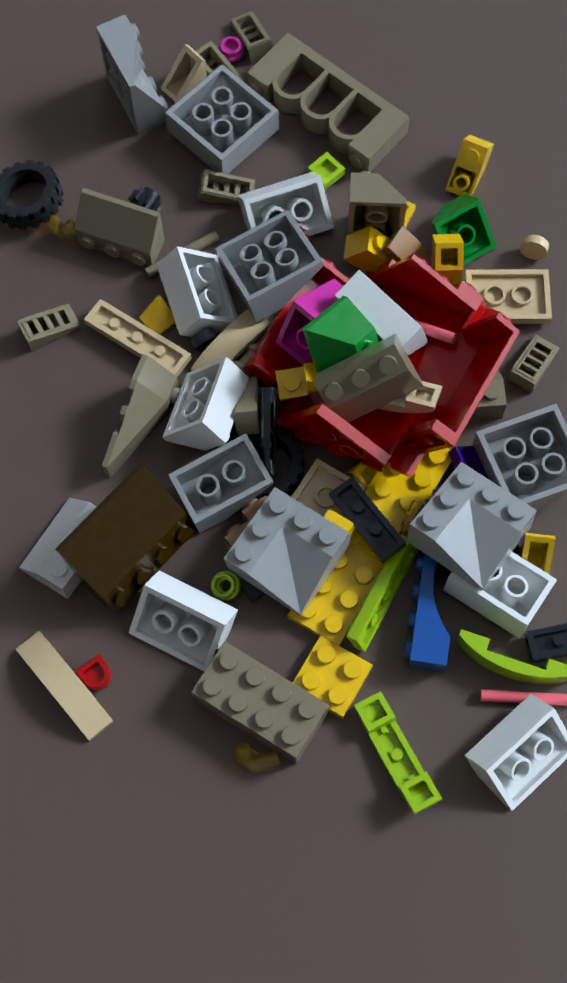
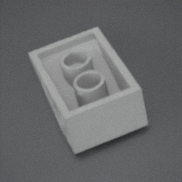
[168,433,274,533]

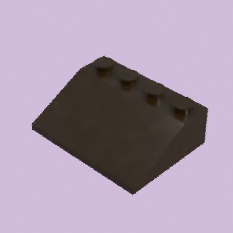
[55,463,198,614]

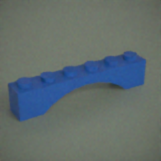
[404,490,450,673]

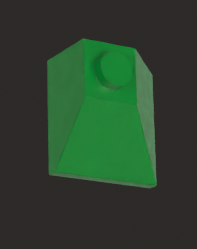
[432,194,497,266]
[302,295,379,373]

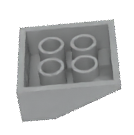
[96,15,168,135]
[165,64,279,174]
[215,210,324,322]
[472,404,567,509]
[407,462,537,591]
[224,487,351,616]

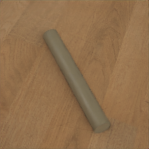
[144,230,219,278]

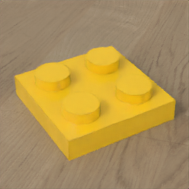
[293,635,373,719]

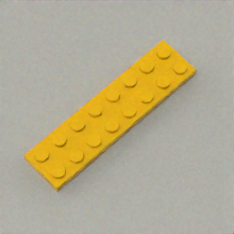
[287,448,452,646]

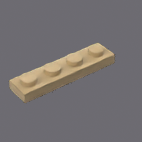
[84,299,192,377]

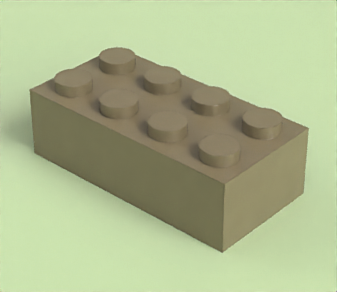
[191,641,329,764]

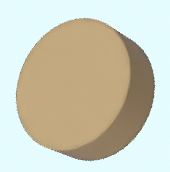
[520,234,549,260]

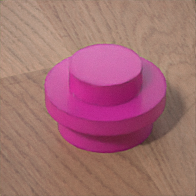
[218,36,244,62]

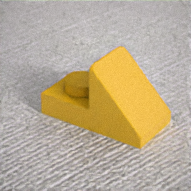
[275,363,320,401]

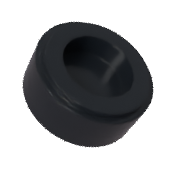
[190,327,218,351]

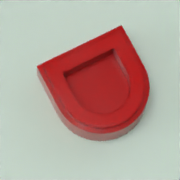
[74,654,112,691]

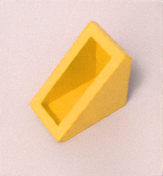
[518,533,556,575]

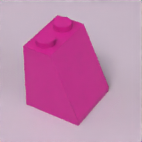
[275,278,343,366]

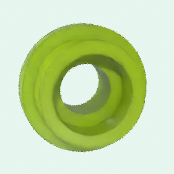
[211,571,241,601]

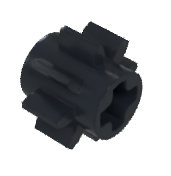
[128,187,162,212]

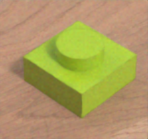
[307,152,345,190]

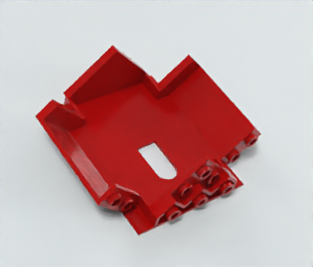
[243,254,520,478]

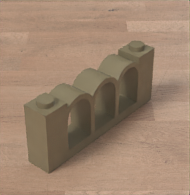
[247,33,410,172]

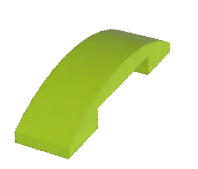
[456,629,567,685]
[354,691,442,815]

